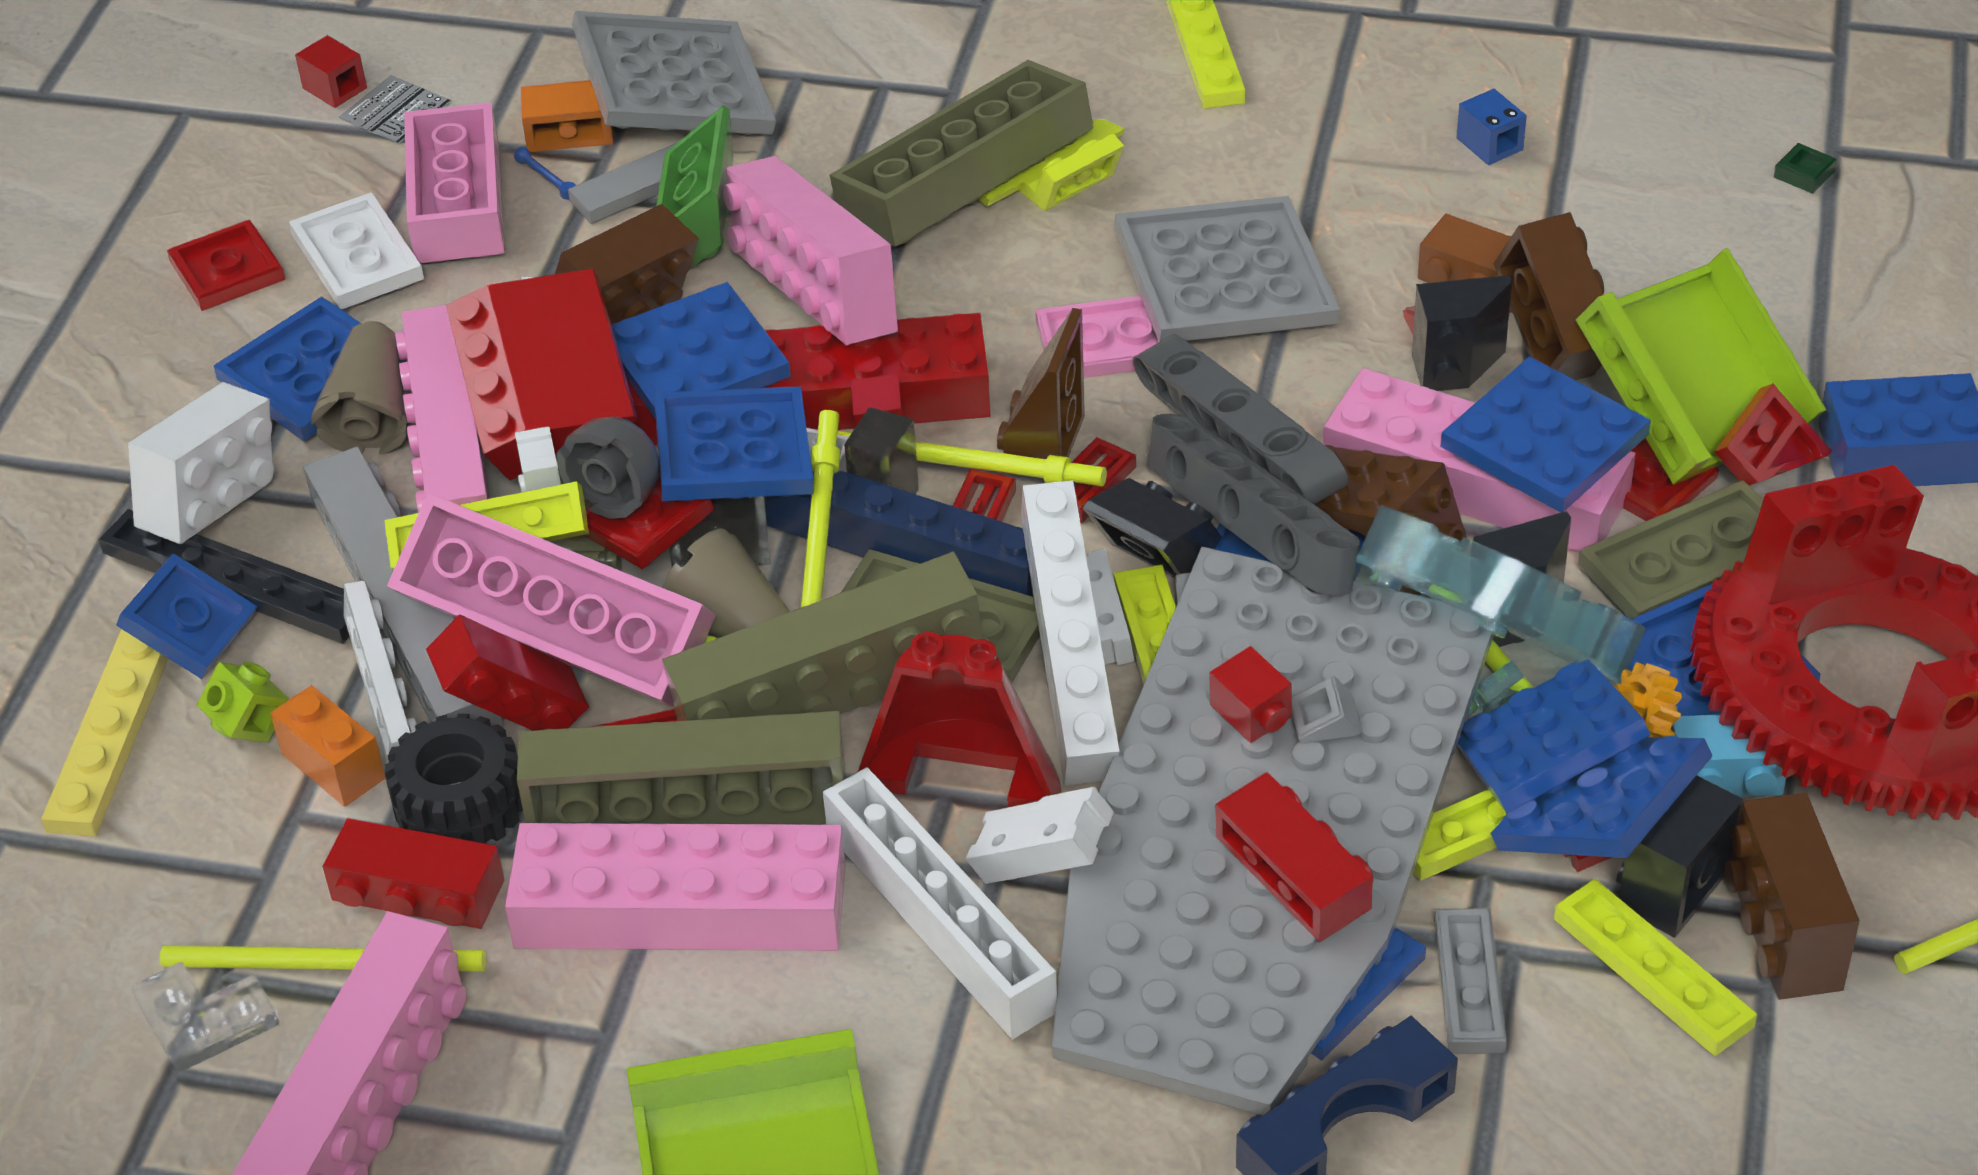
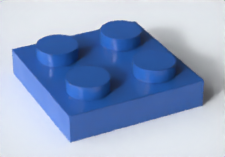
[116,553,258,679]

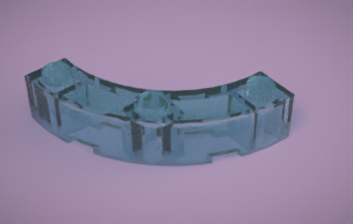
[1356,505,1646,684]

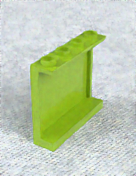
[1576,248,1827,485]
[626,1028,879,1175]

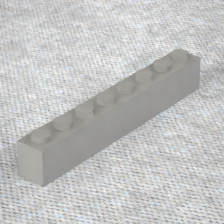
[303,446,503,727]

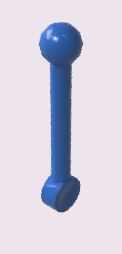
[513,147,576,200]

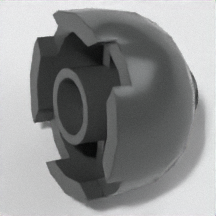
[557,416,660,519]

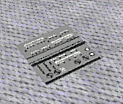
[338,75,452,144]

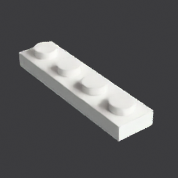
[344,581,416,763]

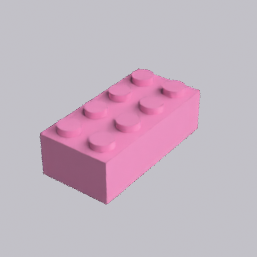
[404,102,505,263]

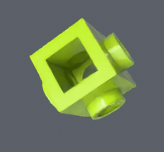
[196,661,290,743]

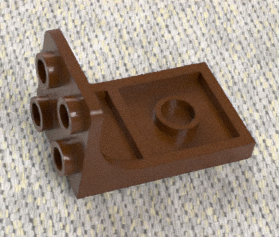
[1315,445,1467,596]

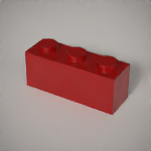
[426,614,589,731]
[1215,772,1374,943]
[322,818,504,929]

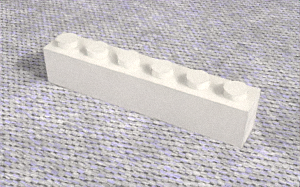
[1021,480,1120,786]
[823,767,1057,1040]

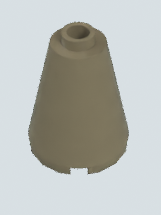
[311,321,408,454]
[662,528,790,638]

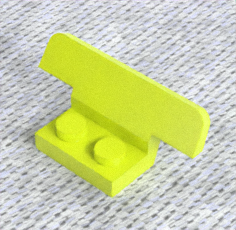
[978,119,1125,212]

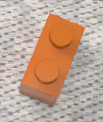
[521,80,613,152]
[270,685,386,807]

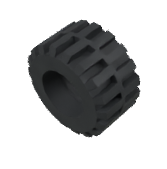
[385,714,523,844]

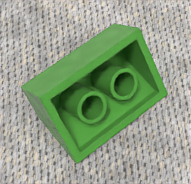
[656,105,733,269]

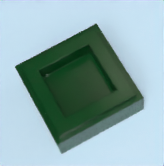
[1774,143,1837,194]

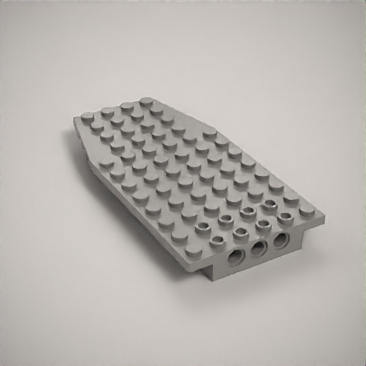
[1052,547,1498,1115]

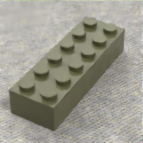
[829,60,1094,247]
[662,551,983,721]
[517,711,846,825]

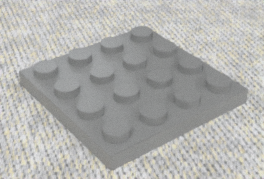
[572,11,776,135]
[1114,196,1340,342]

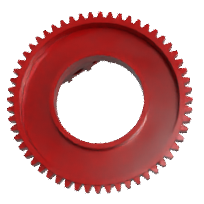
[1690,465,1978,820]

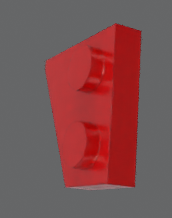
[1714,383,1831,486]

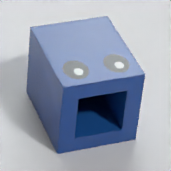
[1456,88,1527,166]

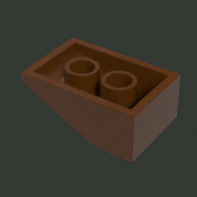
[997,308,1085,459]

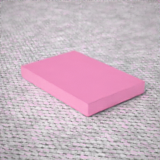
[1035,296,1159,378]

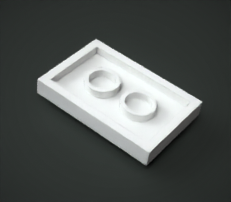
[289,192,424,310]

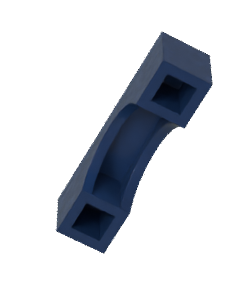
[1236,1015,1458,1175]

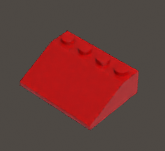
[446,269,638,481]

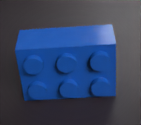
[1818,373,1978,486]

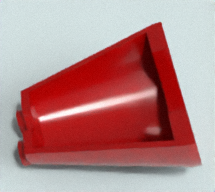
[858,632,1061,807]

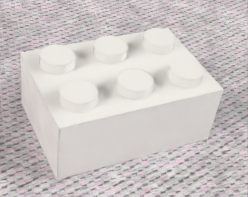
[128,382,274,544]

